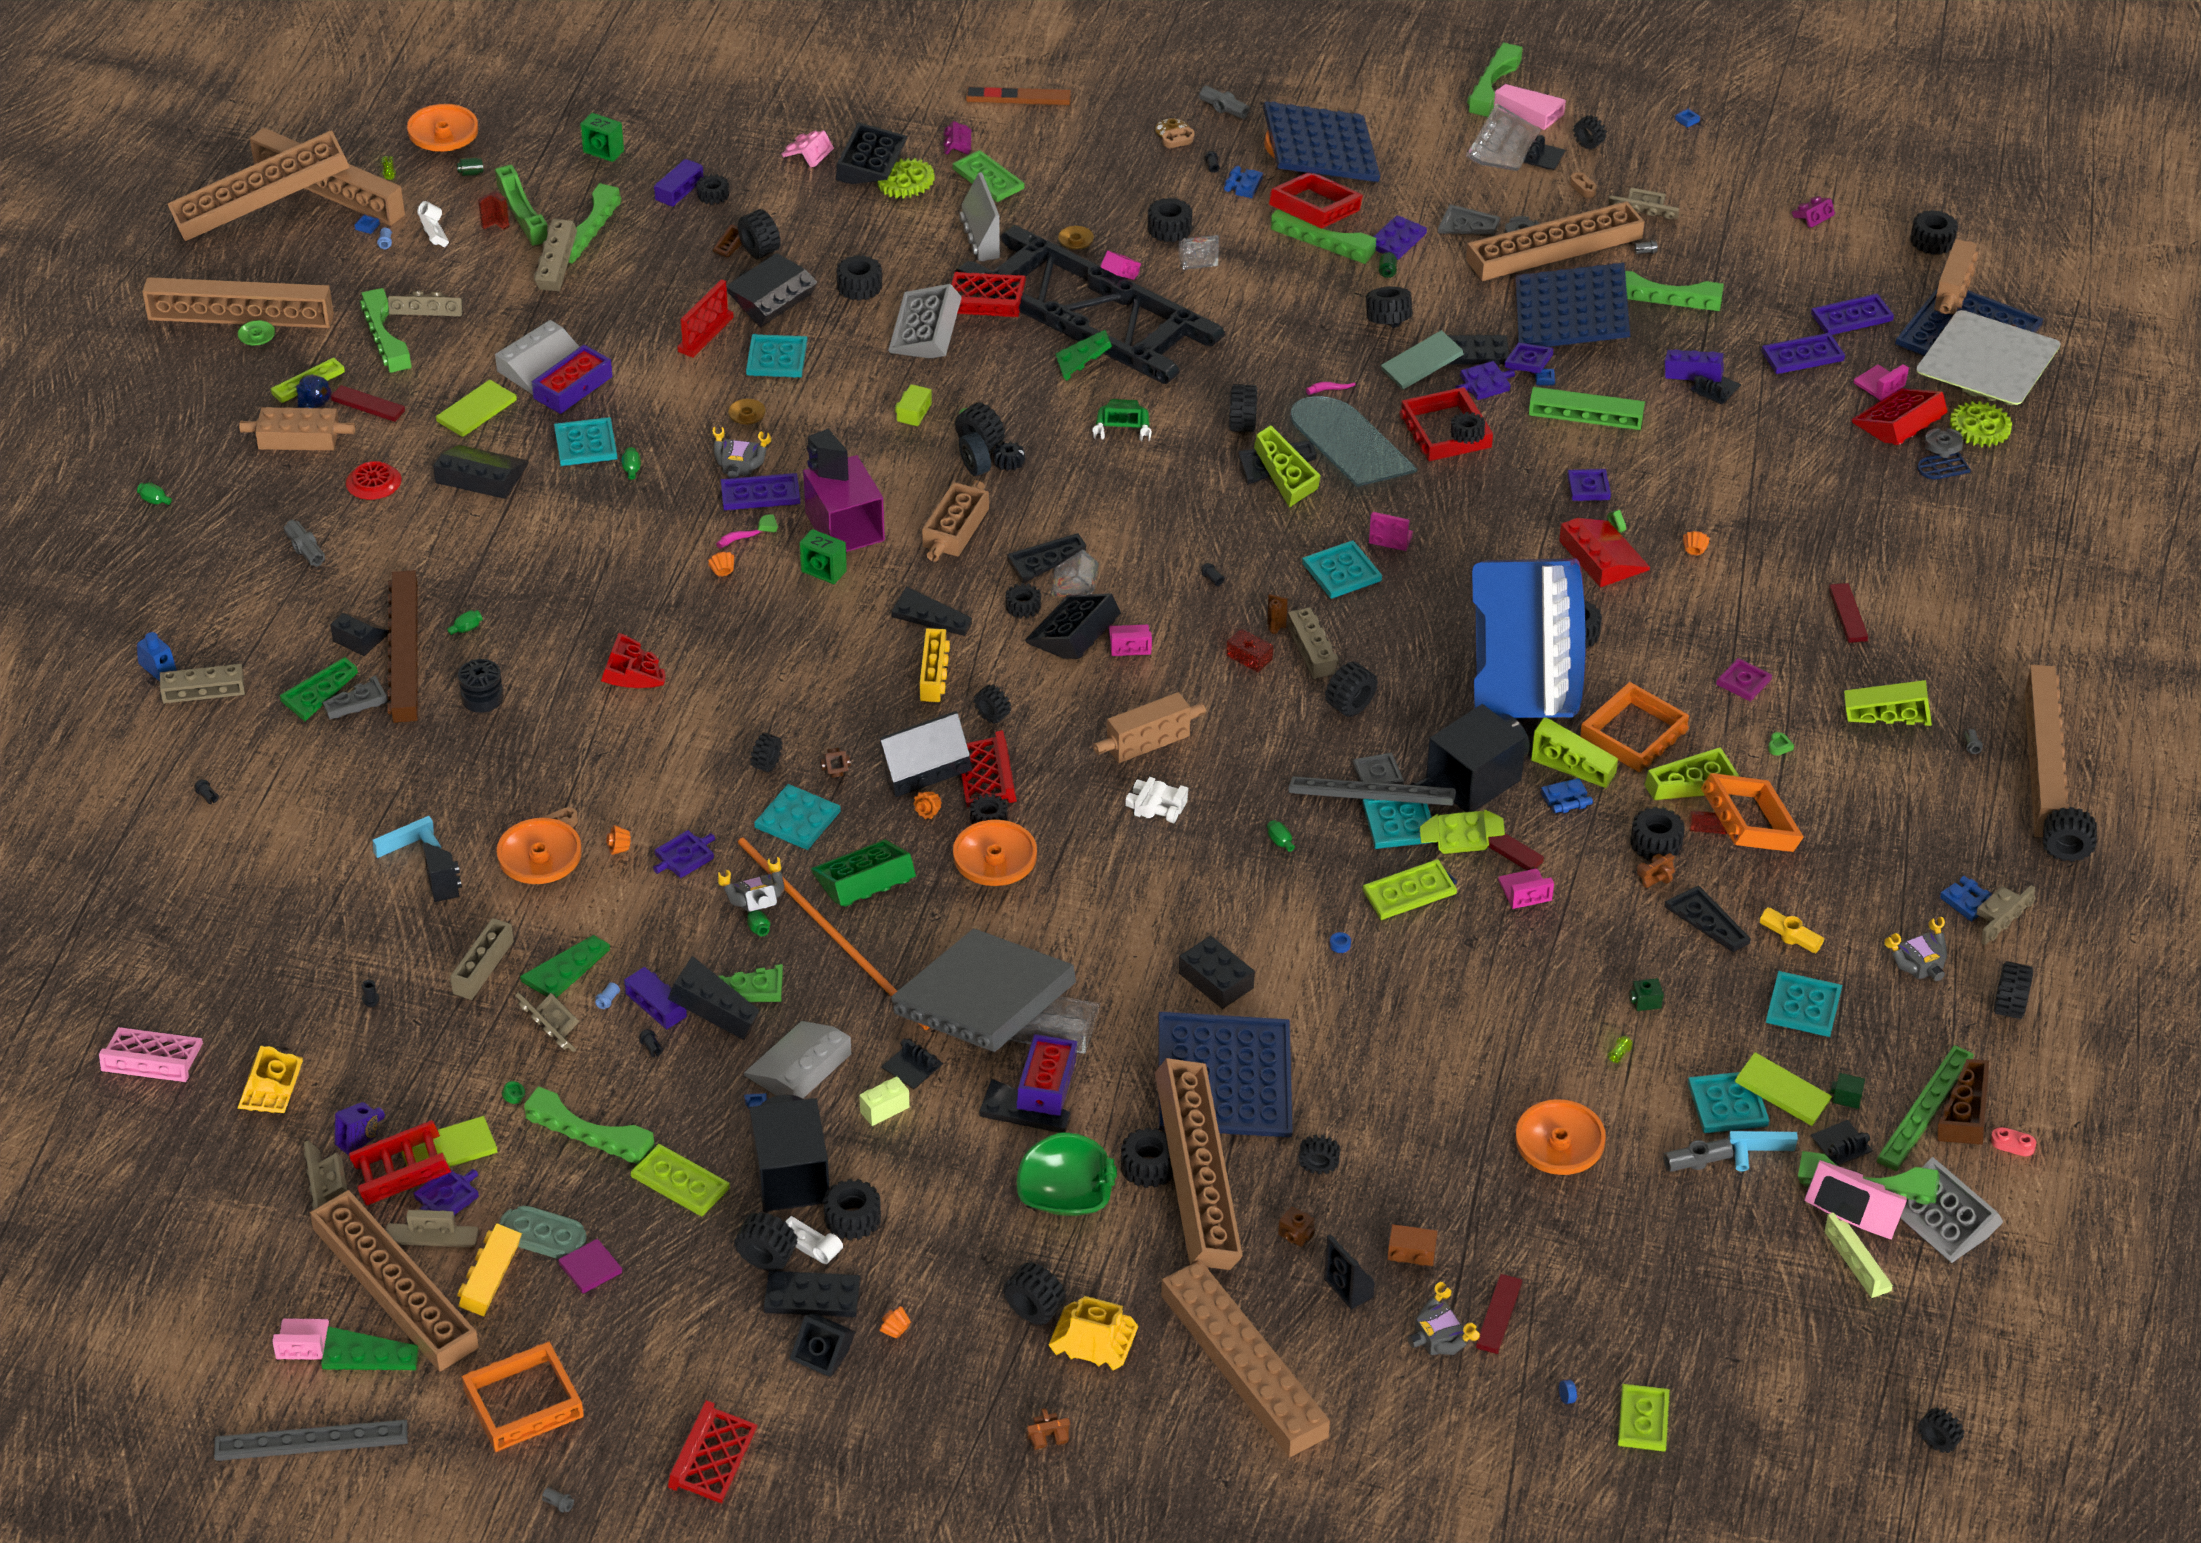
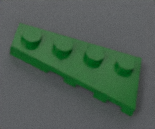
[280,657,358,721]
[520,935,610,998]
[321,1326,419,1370]

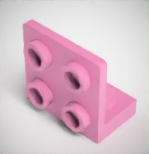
[782,131,834,168]
[273,1319,329,1360]

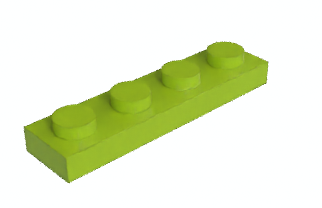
[271,357,345,403]

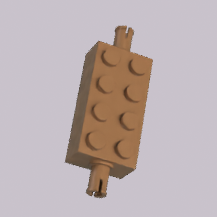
[1934,239,1979,314]
[239,407,355,451]
[922,480,989,562]
[1093,692,1206,763]

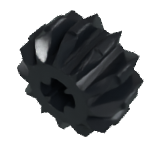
[993,441,1025,471]

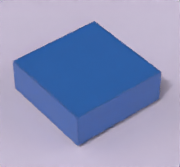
[1675,109,1700,128]
[355,215,380,234]
[1535,369,1555,386]

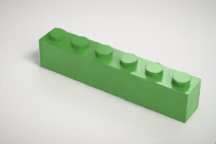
[1529,387,1645,430]

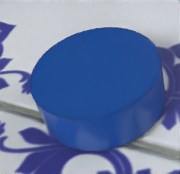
[1330,932,1351,953]
[1559,1379,1577,1404]

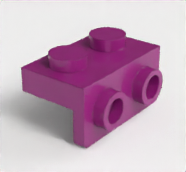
[943,121,971,155]
[1792,196,1835,228]

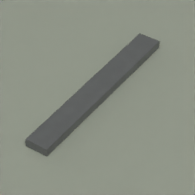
[1289,776,1456,805]
[214,1419,408,1461]

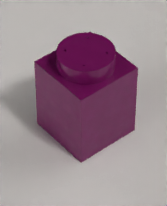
[803,455,885,552]

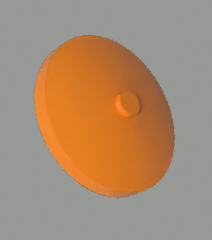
[407,104,478,151]
[497,818,582,884]
[953,820,1037,886]
[1515,1099,1606,1175]

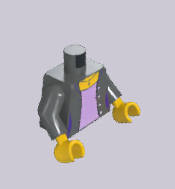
[713,427,771,479]
[718,857,784,911]
[1884,917,1947,981]
[1407,1282,1480,1355]

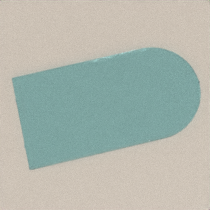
[1290,396,1418,487]

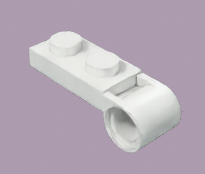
[417,201,449,247]
[785,1216,843,1264]

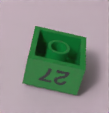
[581,113,624,162]
[800,529,847,585]

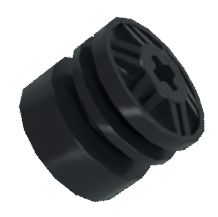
[458,659,504,713]

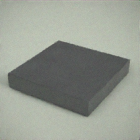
[1352,752,1404,785]

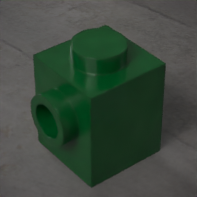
[1629,978,1664,1012]
[1830,1073,1866,1109]

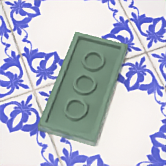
[1381,330,1463,390]

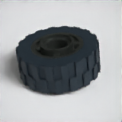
[958,432,991,477]

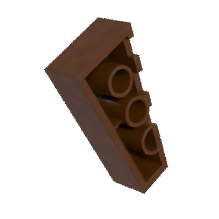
[1938,1059,1989,1145]

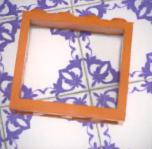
[1580,682,1689,773]
[1701,773,1804,852]
[462,1341,584,1452]

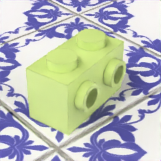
[859,1076,910,1126]

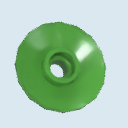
[238,320,275,345]

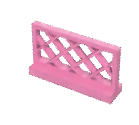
[99,1027,203,1082]

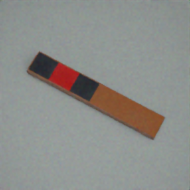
[966,87,1071,105]

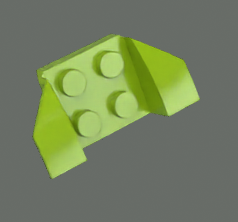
[1420,809,1505,854]

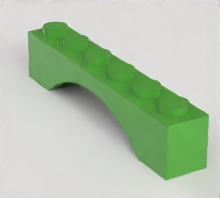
[1467,42,1523,117]
[495,164,548,246]
[568,183,621,264]
[1271,209,1376,264]
[1625,271,1724,311]
[360,288,411,373]
[524,1086,655,1164]
[1798,1151,1940,1205]

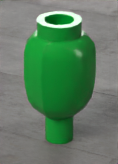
[621,448,641,480]
[137,482,172,505]
[447,610,483,635]
[1267,820,1295,852]
[747,910,770,936]

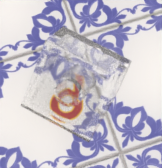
[1178,235,1219,270]
[1050,549,1099,597]

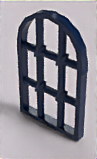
[1917,452,1971,479]

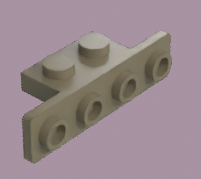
[1608,188,1679,219]
[388,291,462,316]
[1977,885,2036,945]
[515,992,580,1052]
[304,1140,347,1210]
[386,1210,479,1247]

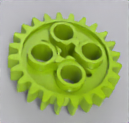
[877,158,935,199]
[1949,401,2012,447]

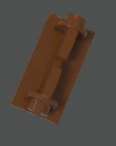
[1267,594,1288,634]

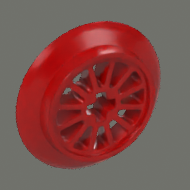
[346,461,402,500]

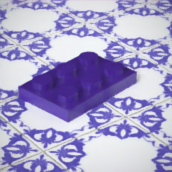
[1374,215,1427,260]

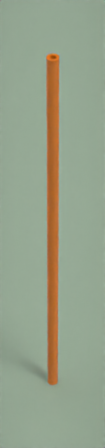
[738,838,930,1030]

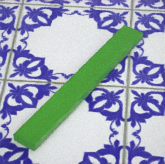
[1877,1045,1974,1172]

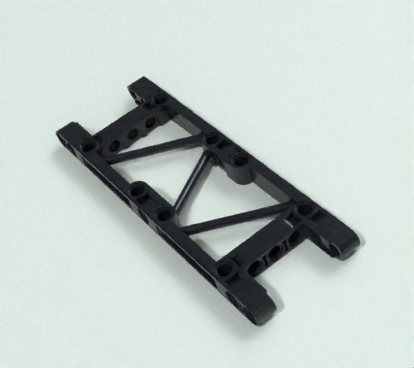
[954,225,1225,384]

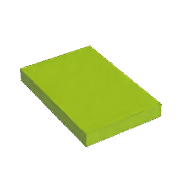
[1618,1384,1670,1451]

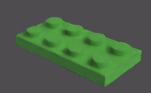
[952,150,1024,202]

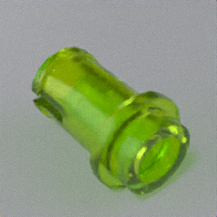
[382,156,396,179]
[1608,1036,1633,1063]

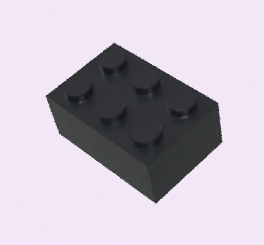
[1179,935,1255,1009]

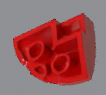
[601,633,666,688]

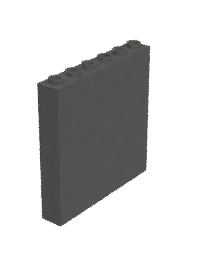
[891,928,1076,1052]

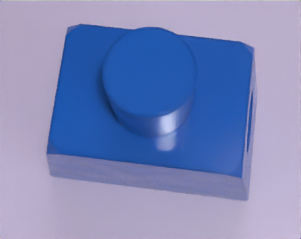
[137,632,177,681]

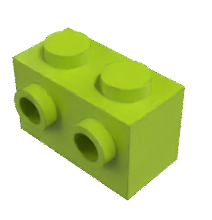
[895,384,932,426]

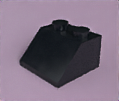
[807,429,849,481]
[330,613,390,656]
[423,843,462,902]
[790,1314,856,1377]

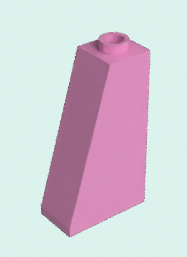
[1494,84,1566,130]

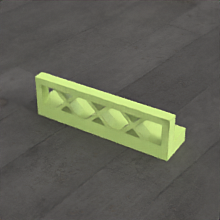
[1824,1213,1893,1298]

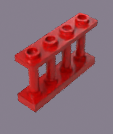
[349,1120,451,1206]

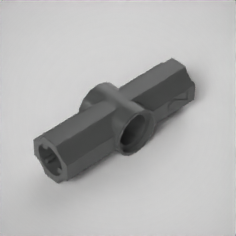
[1199,85,1250,119]
[283,520,325,567]
[1663,1138,1733,1172]

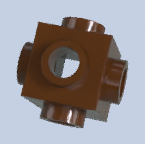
[820,748,851,778]
[1278,1206,1315,1247]

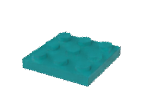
[746,334,808,378]
[554,417,617,466]
[1302,540,1382,599]
[754,784,841,850]
[1363,799,1435,849]
[1766,971,1842,1037]
[1688,1072,1769,1133]

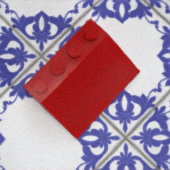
[1851,388,1948,445]
[1559,518,1650,588]

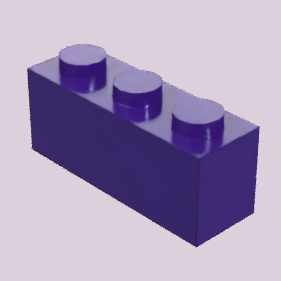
[654,159,704,207]
[1665,349,1724,382]
[624,967,687,1030]

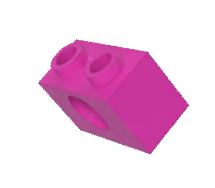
[1101,250,1141,280]

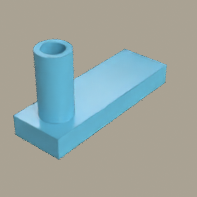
[373,816,441,858]
[1728,1131,1798,1171]

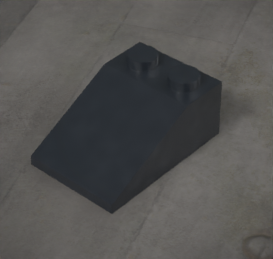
[1324,1234,1375,1310]

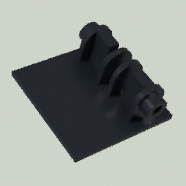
[1522,135,1566,170]
[1690,375,1742,405]
[881,1038,943,1089]
[1810,1120,1873,1166]

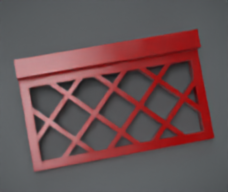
[951,272,1026,317]
[677,279,734,358]
[961,730,1017,807]
[668,1400,758,1503]

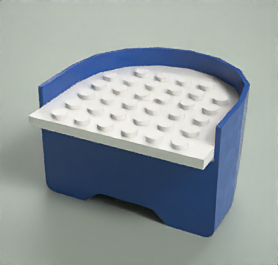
[1472,558,1586,718]

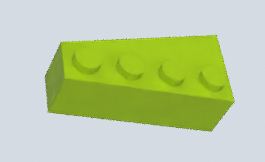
[1254,426,1321,507]
[1844,680,1932,726]
[1531,717,1618,788]
[1644,747,1740,800]

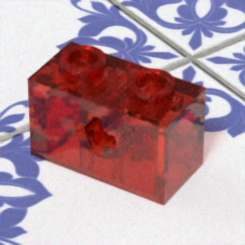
[1226,628,1273,673]

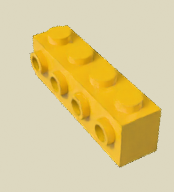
[920,629,950,702]
[457,1223,522,1317]

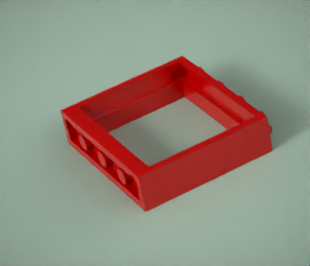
[1269,173,1363,229]
[1399,387,1493,461]

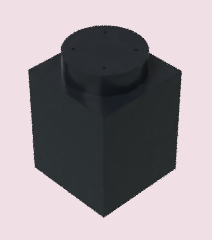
[1426,704,1530,812]
[749,1095,830,1212]

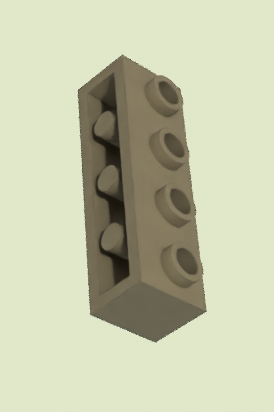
[534,219,577,292]
[1287,608,1339,679]
[160,664,245,704]
[450,918,514,1000]

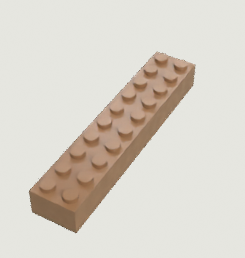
[250,128,405,226]
[168,130,350,241]
[1466,201,1644,281]
[142,277,334,328]
[2024,665,2069,838]
[1155,1058,1243,1270]
[310,1190,479,1372]
[1161,1260,1330,1458]

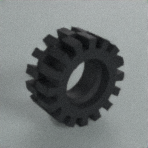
[1573,115,1607,149]
[697,174,729,205]
[1450,412,1485,444]
[1005,583,1041,619]
[973,684,1011,724]
[750,733,783,773]
[970,794,1008,824]
[1298,1135,1340,1175]
[1917,1407,1965,1453]

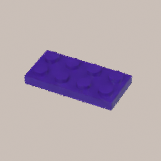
[1811,294,1894,335]
[1761,333,1845,374]
[721,473,801,510]

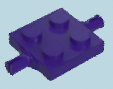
[1455,361,1515,400]
[653,830,715,878]
[414,1169,479,1215]

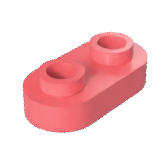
[1991,1127,2036,1156]

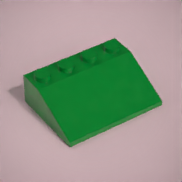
[811,839,916,906]

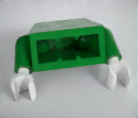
[1093,399,1152,441]

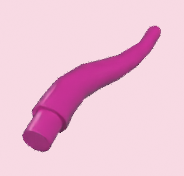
[1306,382,1356,395]
[716,529,762,549]

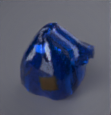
[296,374,332,408]

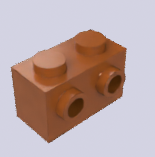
[1388,1224,1438,1266]

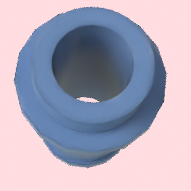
[377,228,392,249]
[595,982,620,1009]

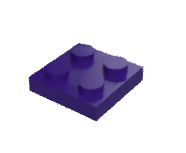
[1505,343,1553,373]
[1567,469,1611,501]

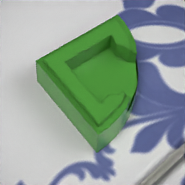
[758,514,778,532]

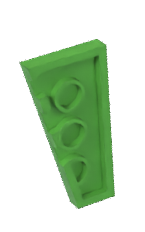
[718,964,783,1002]

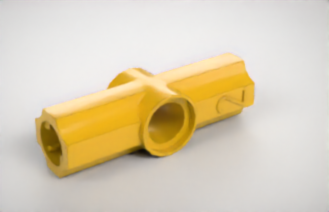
[1759,907,1824,954]

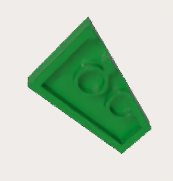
[1055,330,1112,381]

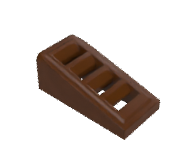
[712,224,742,258]

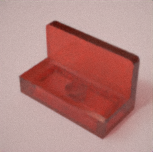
[478,191,509,230]
[1690,811,1728,834]

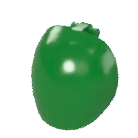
[1017,1133,1117,1216]

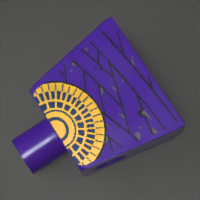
[335,1102,385,1156]

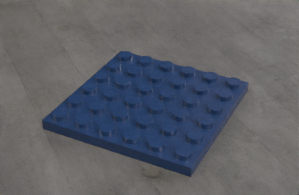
[1263,101,1380,182]
[1516,263,1630,347]
[1895,287,2043,355]
[1158,1012,1293,1137]

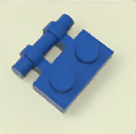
[1224,166,1263,198]
[1541,778,1593,814]
[1940,876,1992,922]

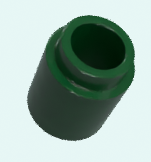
[456,157,483,176]
[1379,252,1397,278]

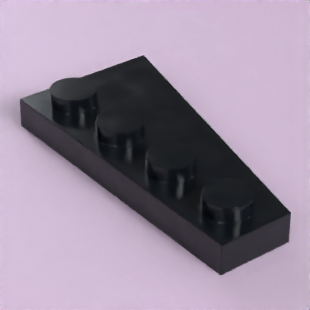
[1238,440,1317,485]
[1007,533,1086,583]
[891,586,972,636]
[1664,885,1751,952]
[979,1078,1071,1133]

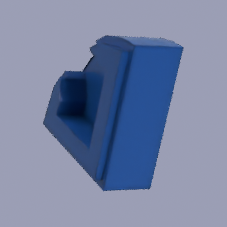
[744,1093,767,1109]

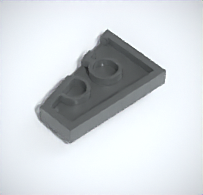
[1438,204,1500,234]
[323,675,388,719]

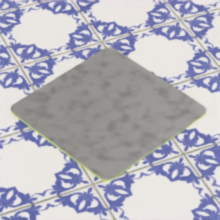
[1916,310,2060,405]

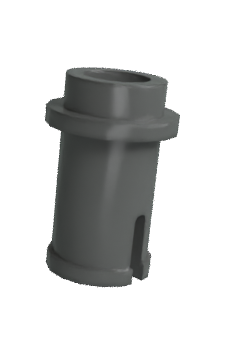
[1634,240,1658,254]
[1963,729,1983,754]
[542,1487,574,1512]

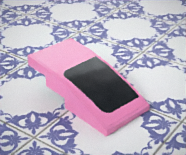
[1805,1160,1907,1239]

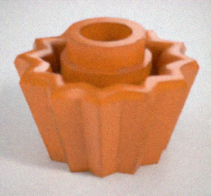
[1683,531,1710,556]
[708,551,734,576]
[913,792,942,819]
[606,825,631,855]
[879,1307,911,1339]

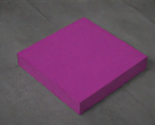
[1716,658,1772,702]
[558,1238,622,1294]

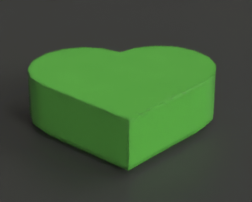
[1607,510,1626,533]
[1768,732,1794,755]

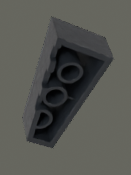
[668,956,760,1040]

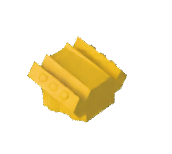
[237,1046,303,1113]
[1049,1296,1138,1370]

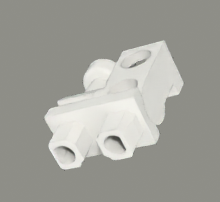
[1125,777,1188,823]

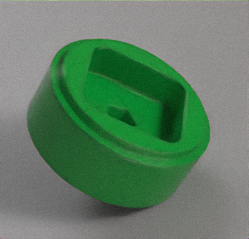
[502,1081,525,1104]

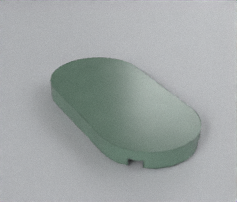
[499,1206,587,1259]

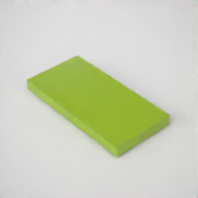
[436,380,517,437]
[1362,859,1457,920]
[1735,1052,1832,1126]
[401,1116,498,1167]
[631,1144,730,1217]

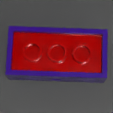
[532,345,613,414]
[1017,1034,1078,1116]

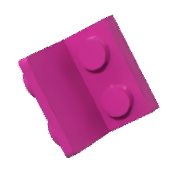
[1854,364,1909,400]
[1369,512,1413,551]
[1109,625,1152,656]
[1498,869,1554,909]

